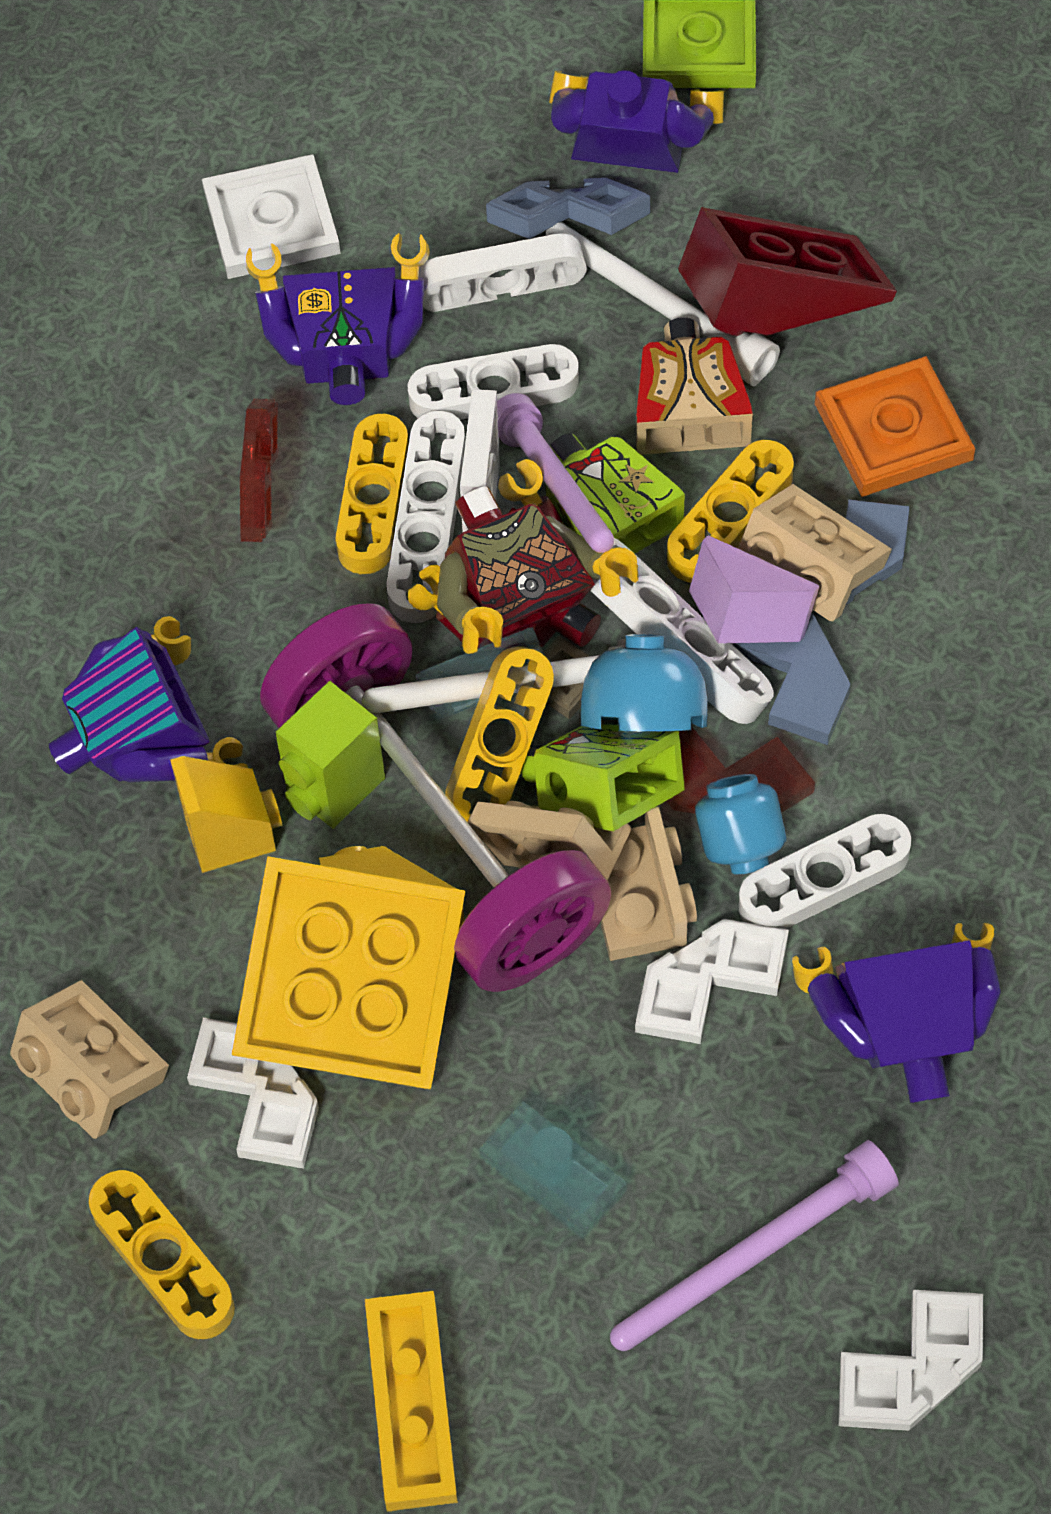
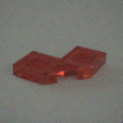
[240,399,278,542]
[666,726,815,814]

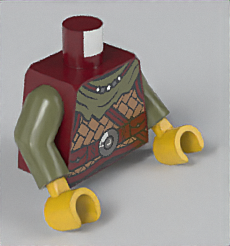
[437,486,639,654]

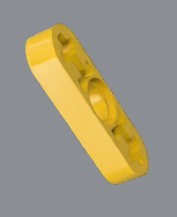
[336,414,409,574]
[667,440,794,583]
[445,647,554,822]
[89,1170,235,1339]

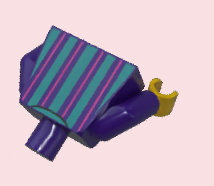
[49,616,248,782]

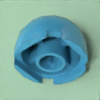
[581,634,707,731]

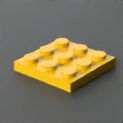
[232,856,465,1090]

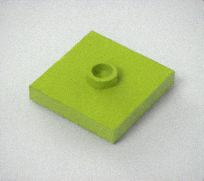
[643,0,756,88]

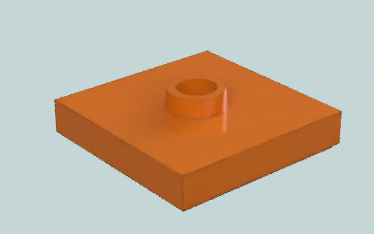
[815,356,975,497]

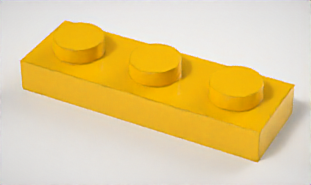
[365,1291,458,1512]

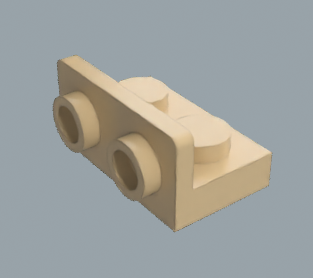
[738,484,892,621]
[467,801,631,880]
[600,807,697,961]
[10,980,169,1139]

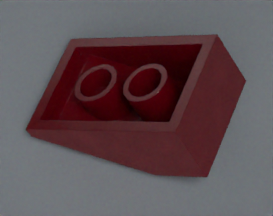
[678,207,897,336]

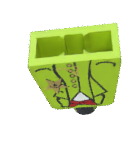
[545,433,685,554]
[521,724,685,831]

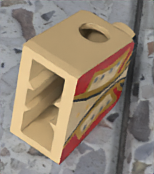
[636,318,753,455]

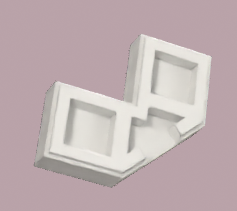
[635,919,789,1044]
[187,1018,319,1169]
[838,1290,983,1431]

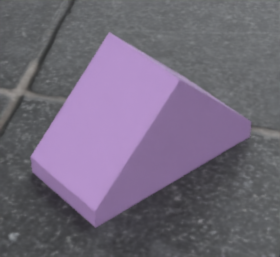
[689,535,820,643]

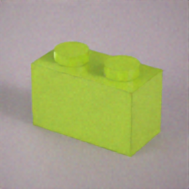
[276,681,385,829]

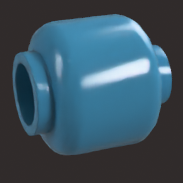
[695,774,786,874]

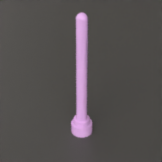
[497,393,614,553]
[610,1140,899,1351]

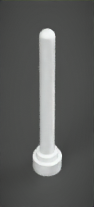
[546,222,780,386]
[362,638,626,714]

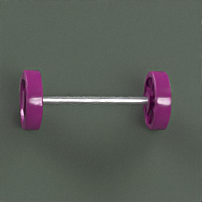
[260,603,611,992]

